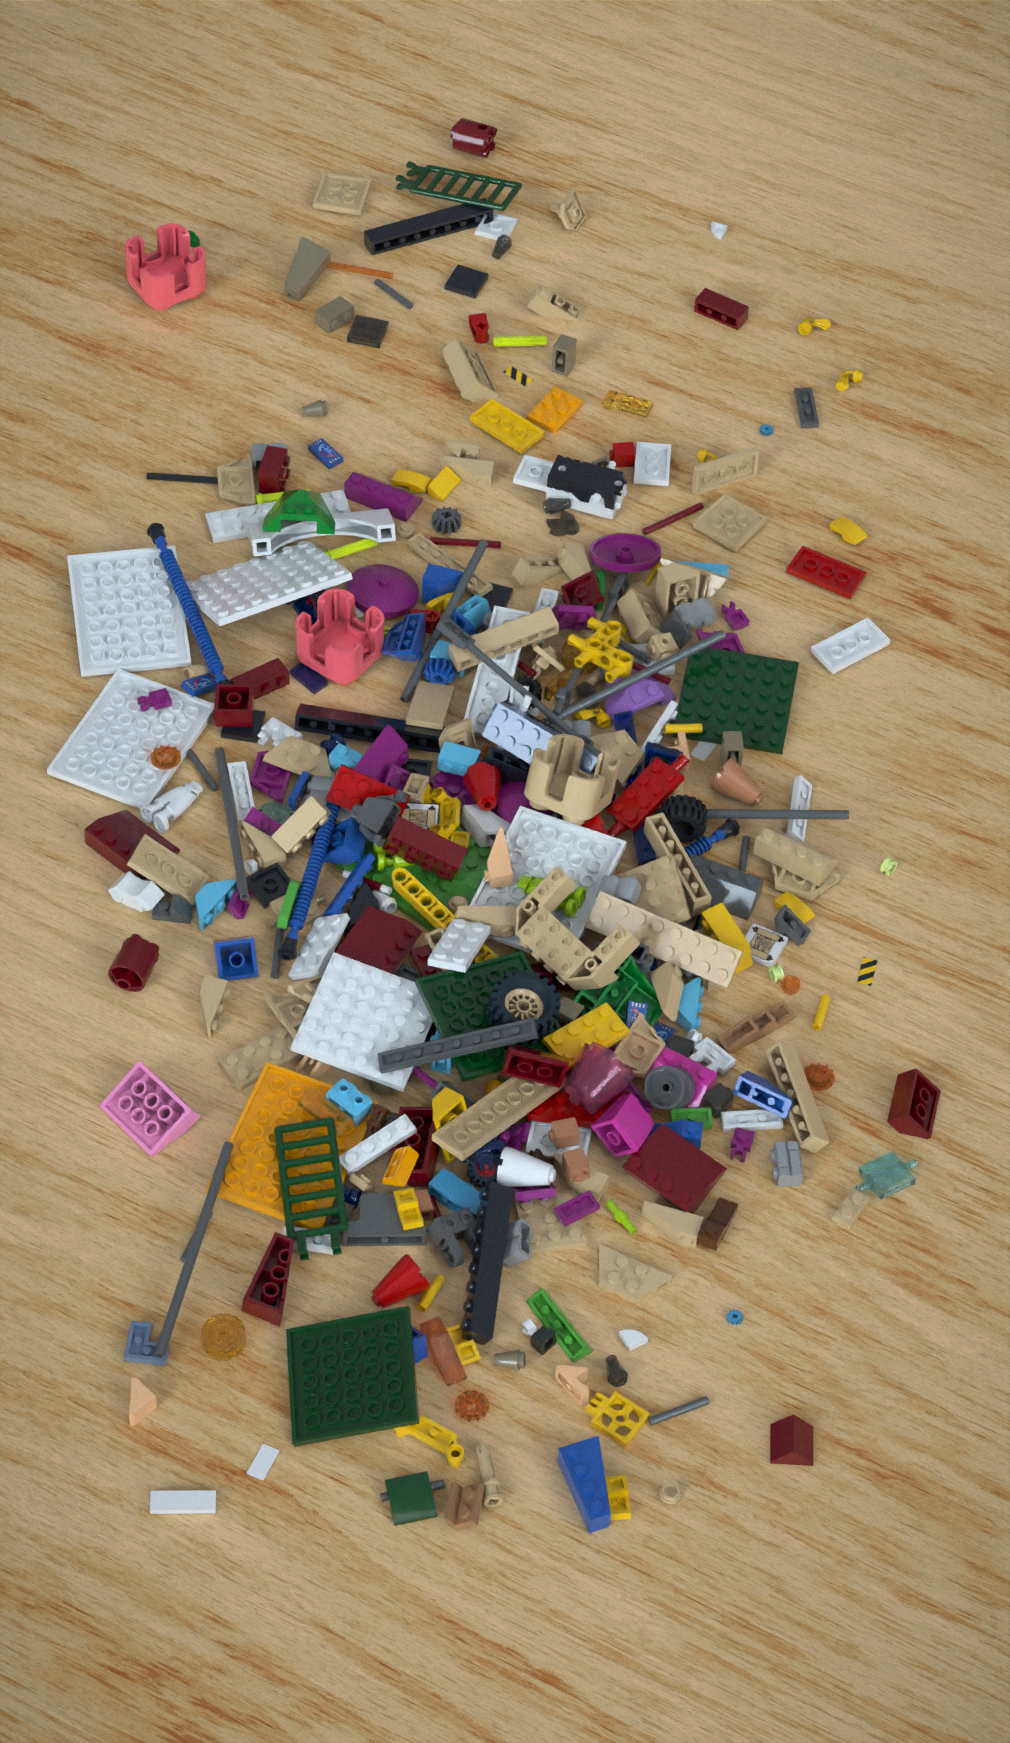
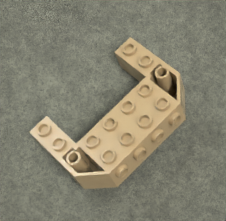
[515,866,641,991]

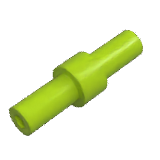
[605,1199,637,1235]

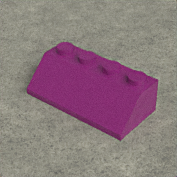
[344,472,423,522]
[353,725,409,782]

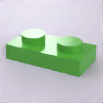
[671,1108,713,1129]

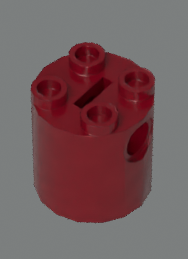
[450,118,497,159]
[108,934,160,992]

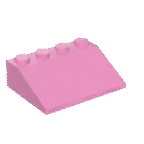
[100,1061,200,1157]

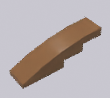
[717,1000,796,1053]

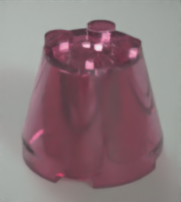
[565,1042,634,1114]

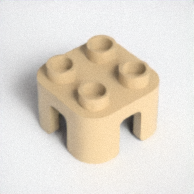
[524,734,621,825]

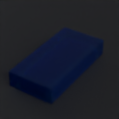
[290,663,328,694]

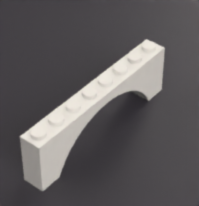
[247,508,396,556]

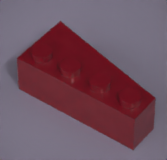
[241,1232,294,1326]

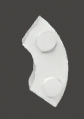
[108,871,165,912]

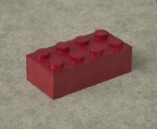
[383,816,468,882]

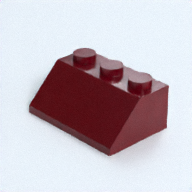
[501,1044,569,1088]
[887,1068,941,1139]

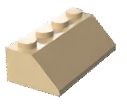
[442,338,500,403]
[753,827,839,886]

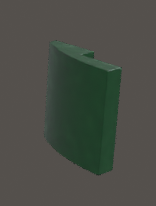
[385,1471,437,1526]

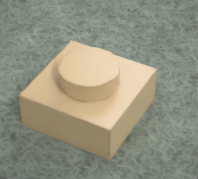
[349,1173,376,1193]

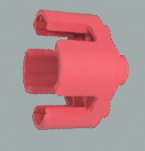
[125,223,207,310]
[296,588,384,685]

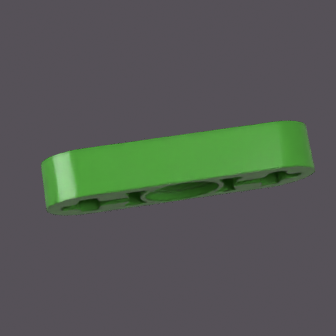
[277,880,301,930]

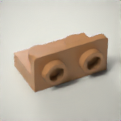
[444,1482,485,1530]

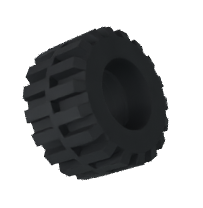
[660,795,708,843]

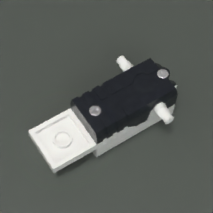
[513,455,627,520]

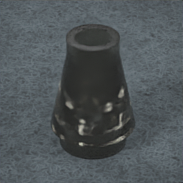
[492,235,512,259]
[543,498,571,515]
[605,1355,628,1387]

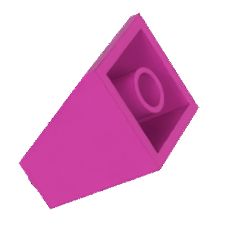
[591,1093,655,1157]

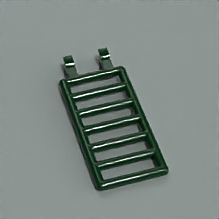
[395,161,522,211]
[274,1117,348,1261]

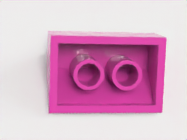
[650,1046,717,1108]

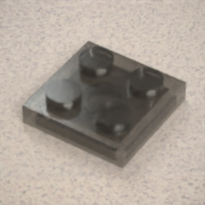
[347,315,389,349]

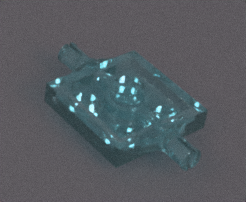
[856,1152,918,1200]

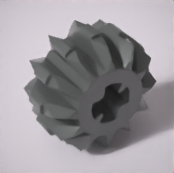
[432,506,462,535]

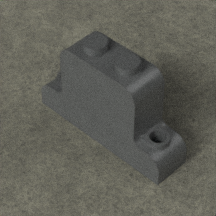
[343,1192,426,1246]

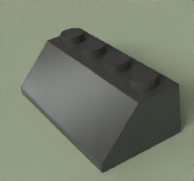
[690,854,763,920]

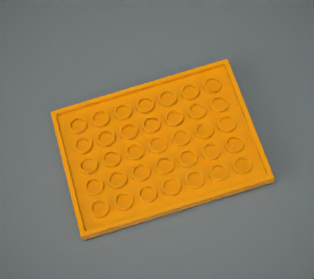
[206,1062,379,1229]

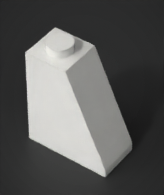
[460,804,511,847]

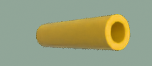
[664,723,702,733]
[812,994,831,1031]
[417,1274,445,1312]

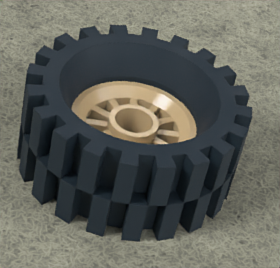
[486,969,561,1045]

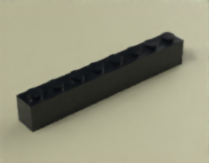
[364,198,493,255]
[294,703,445,753]
[460,1181,513,1345]

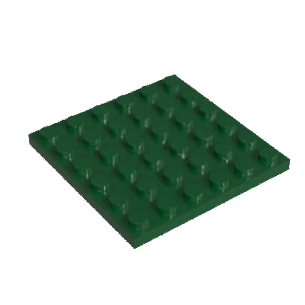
[672,645,799,755]
[415,951,561,1082]
[286,1306,420,1447]

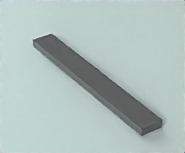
[377,1017,538,1074]

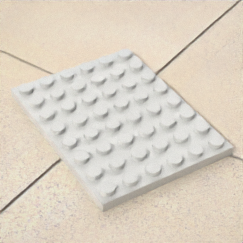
[186,540,352,626]
[67,545,191,677]
[47,668,214,809]
[469,806,626,953]

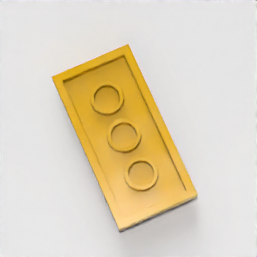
[469,398,545,454]
[542,1002,630,1071]

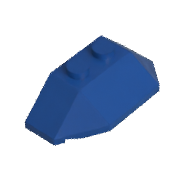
[382,612,426,662]

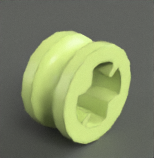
[880,857,898,876]
[768,964,784,983]

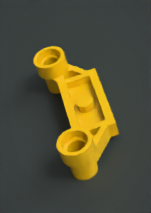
[429,787,460,840]
[394,1415,464,1468]

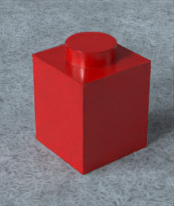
[609,442,635,468]

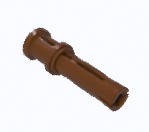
[361,1104,390,1142]

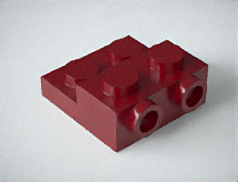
[561,571,605,606]

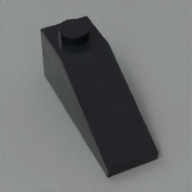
[481,747,530,782]

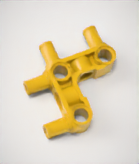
[567,617,633,683]

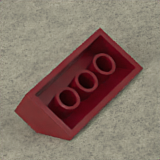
[387,1106,440,1187]

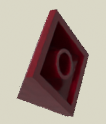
[770,1414,813,1466]

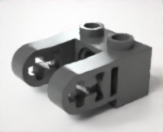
[426,1207,477,1268]

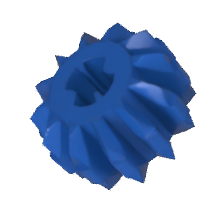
[424,657,456,685]

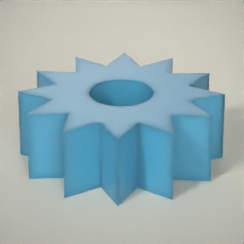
[760,424,774,437]
[727,1309,743,1326]

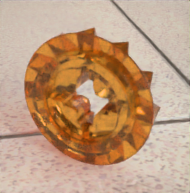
[151,744,181,770]
[804,1062,835,1091]
[455,1390,489,1422]

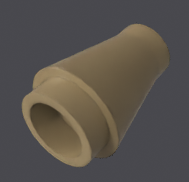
[302,400,328,417]
[494,1350,526,1371]

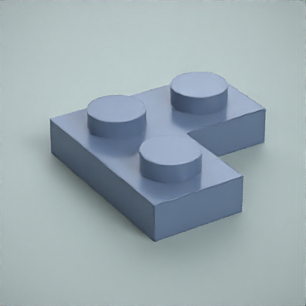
[124,1321,170,1366]

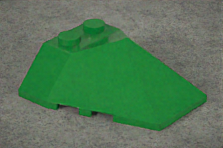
[263,489,335,535]
[573,954,662,1026]

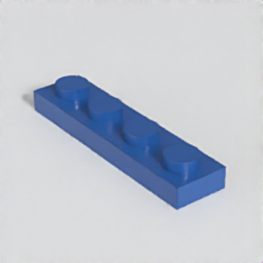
[323,853,376,917]

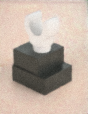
[522,1319,556,1355]

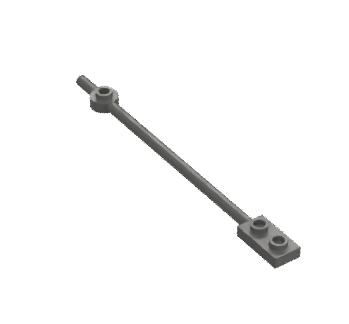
[552,572,630,716]
[436,618,600,756]

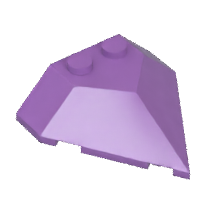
[605,668,677,728]

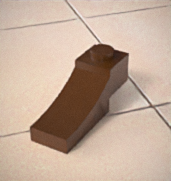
[697,1197,738,1251]

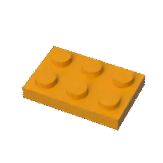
[526,386,583,434]

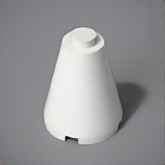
[497,1147,556,1187]

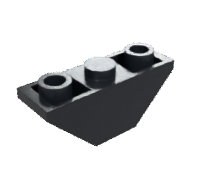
[344,882,379,937]

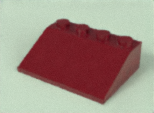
[84,809,180,880]
[335,906,423,974]
[622,1124,727,1214]

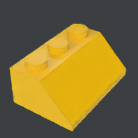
[432,1087,467,1164]

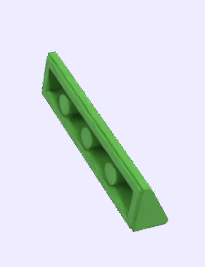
[526,1288,593,1363]

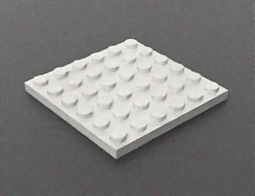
[290,952,433,1092]

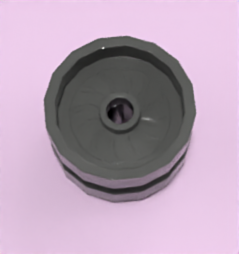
[644,1065,695,1110]

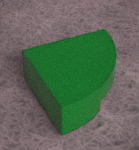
[188,230,200,247]

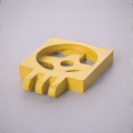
[584,1391,650,1448]

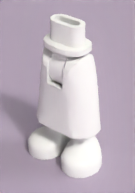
[140,781,203,834]

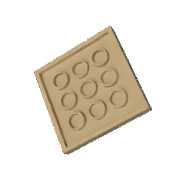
[617,853,691,924]

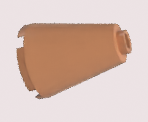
[710,758,764,806]

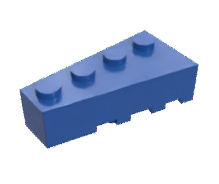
[557,1436,611,1533]

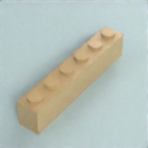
[448,607,559,672]
[644,813,712,917]
[766,1040,830,1153]

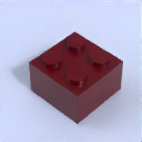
[259,445,291,494]
[214,684,255,727]

